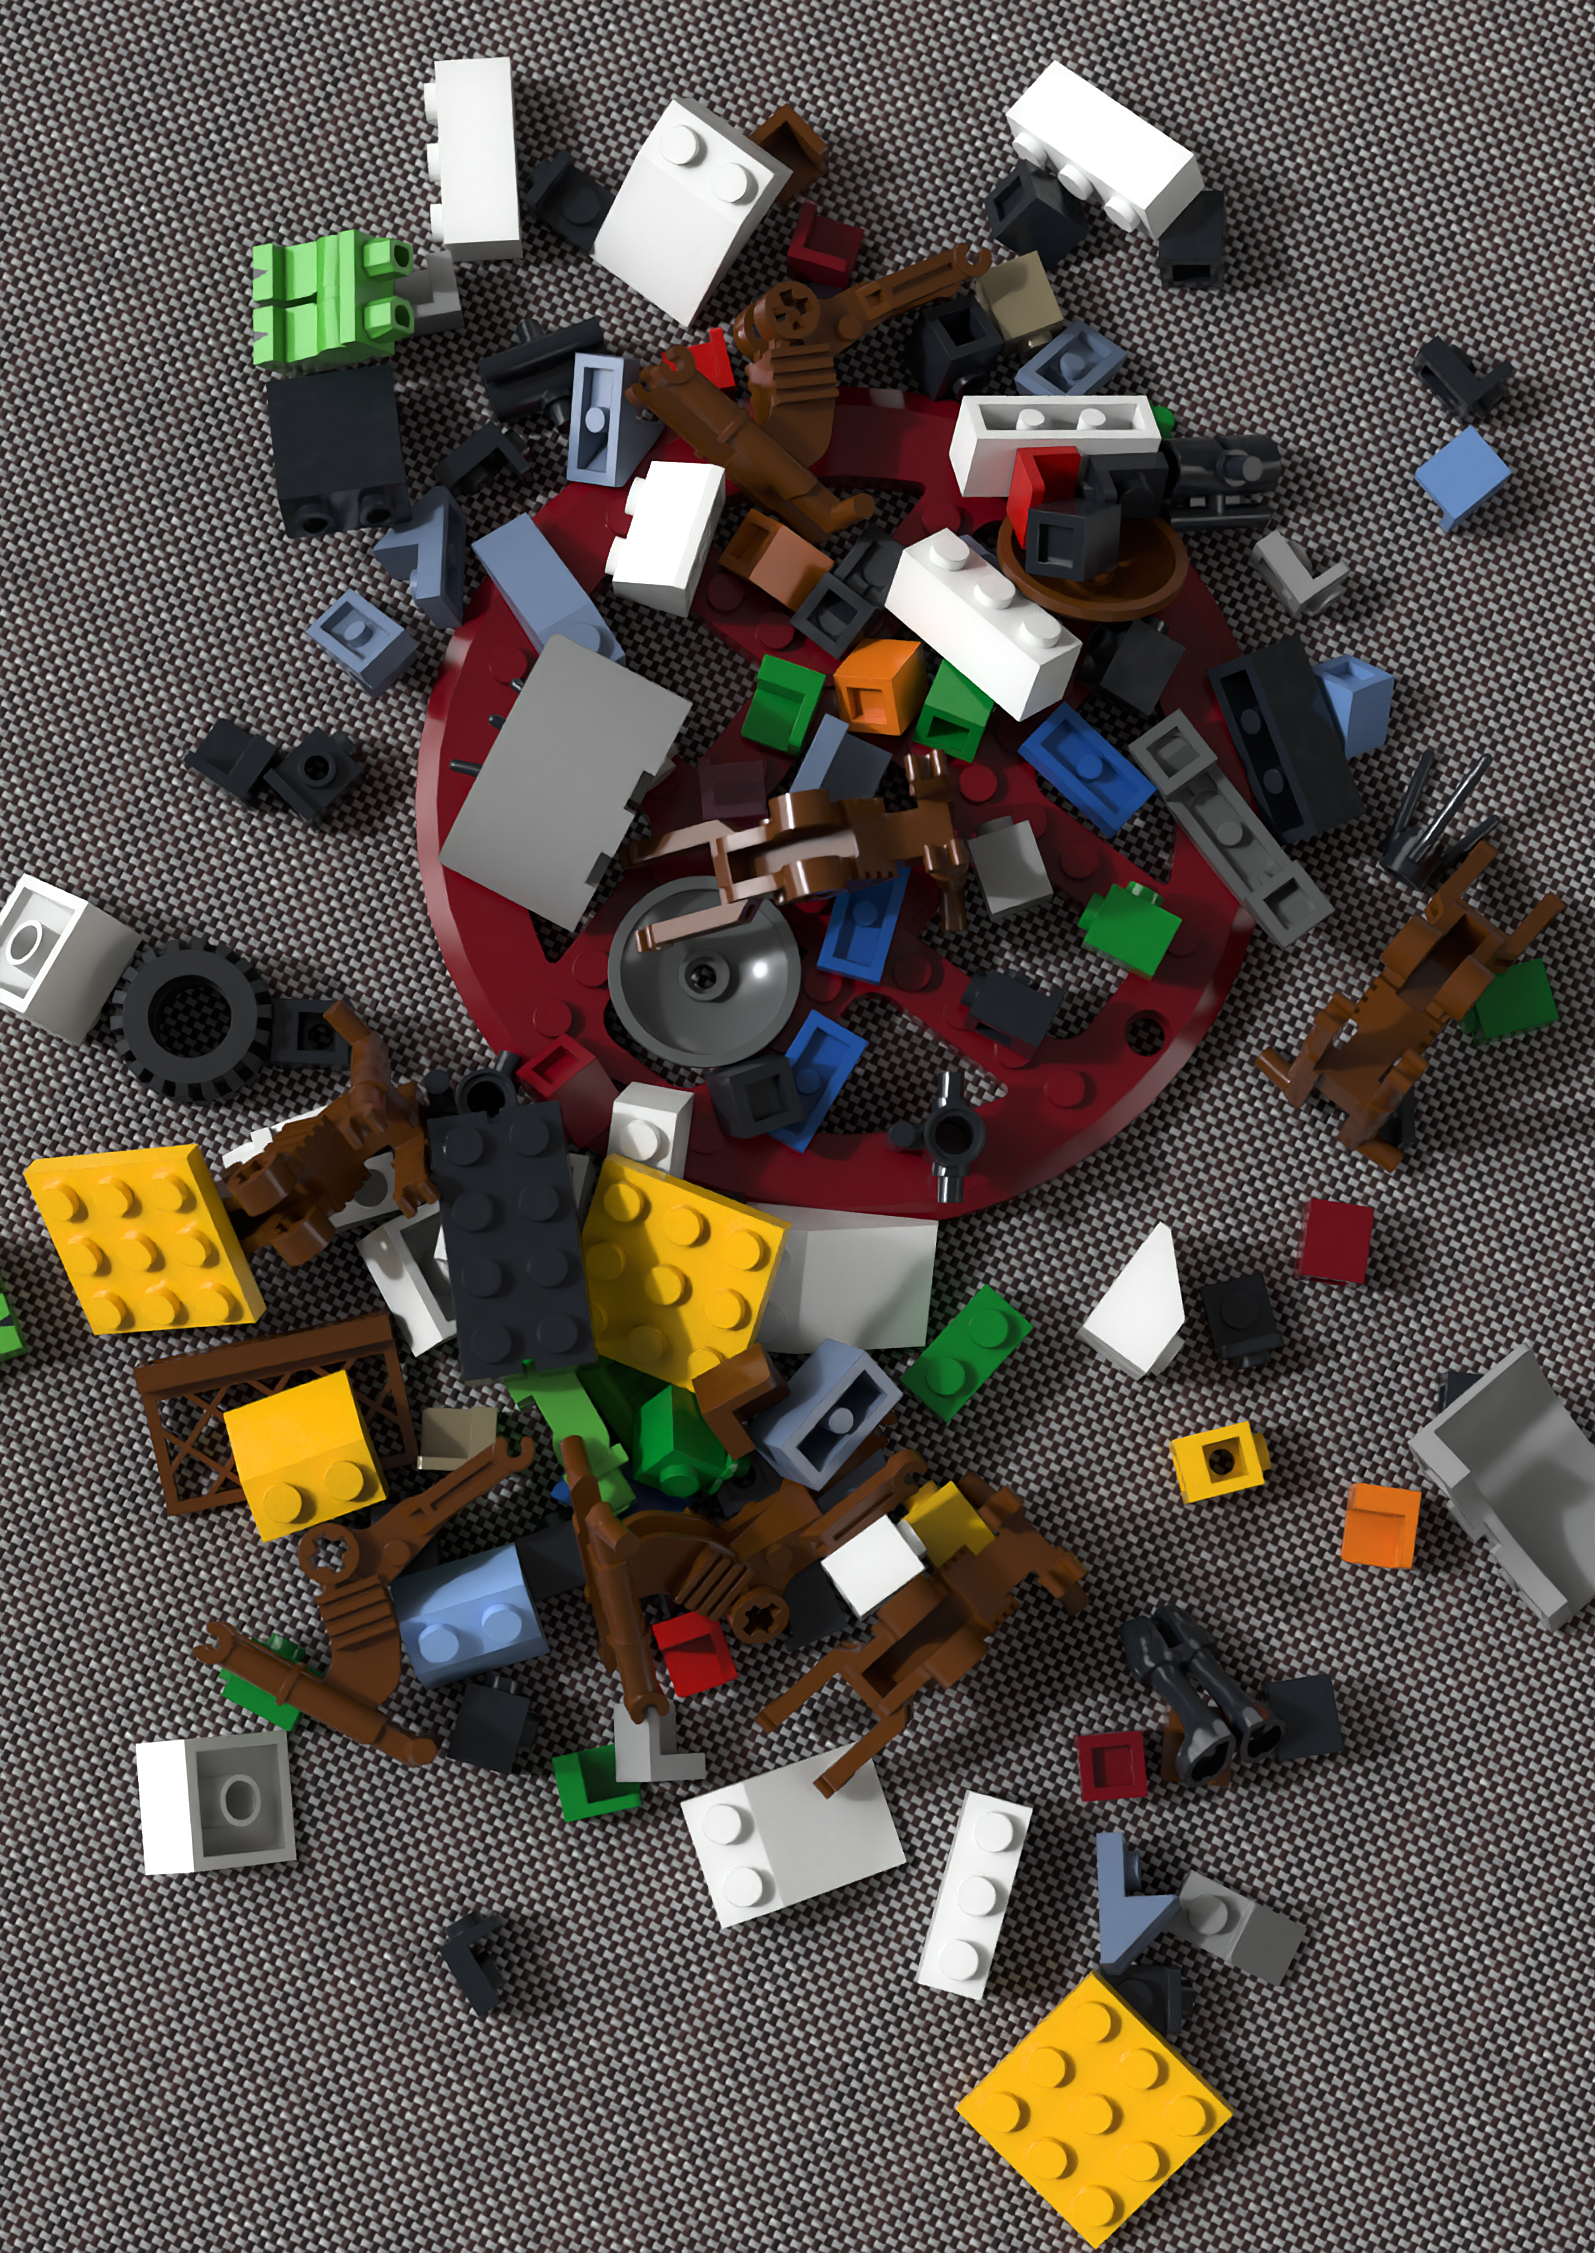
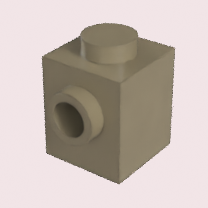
[975,251,1064,359]

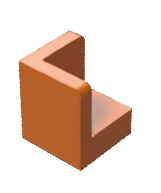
[717,508,835,612]
[833,638,930,736]
[1340,1482,1422,1570]

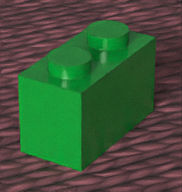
[897,1284,1034,1427]

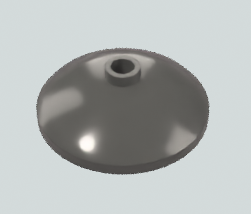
[608,876,801,1069]

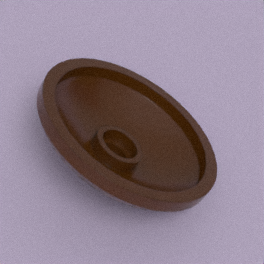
[996,515,1189,624]

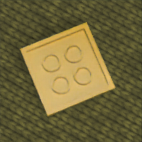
[23,1144,267,1335]
[581,1153,792,1393]
[956,1969,1235,2250]

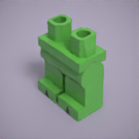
[253,229,414,378]
[504,1363,638,1516]

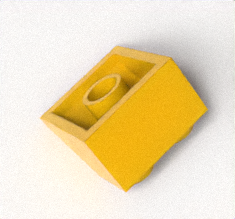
[223,1368,390,1543]

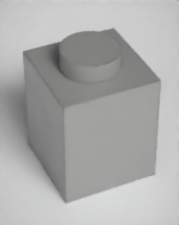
[966,816,1053,921]

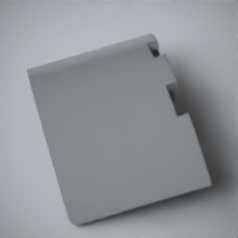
[438,633,693,932]
[1407,1343,1595,1634]

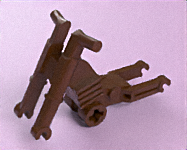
[624,242,992,548]
[618,749,969,954]
[1254,839,1567,1174]
[214,1000,441,1266]
[560,1409,928,1725]
[193,1436,535,1768]
[753,1470,1091,1799]

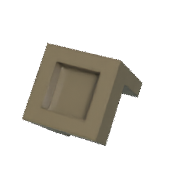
[417,1406,500,1473]

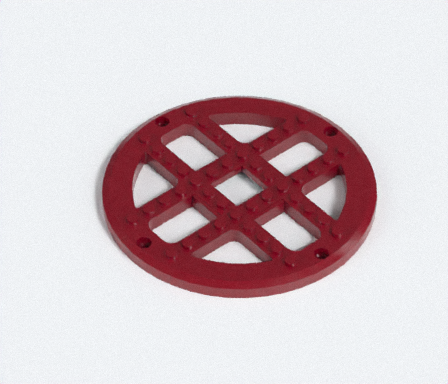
[415,386,1266,1224]

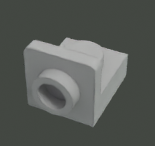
[1249,529,1351,619]

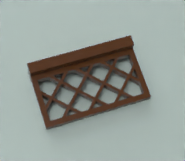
[133,1308,420,1517]

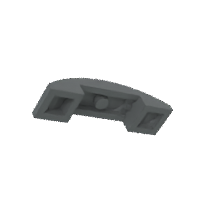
[1127,708,1335,950]

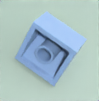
[390,1542,550,1691]

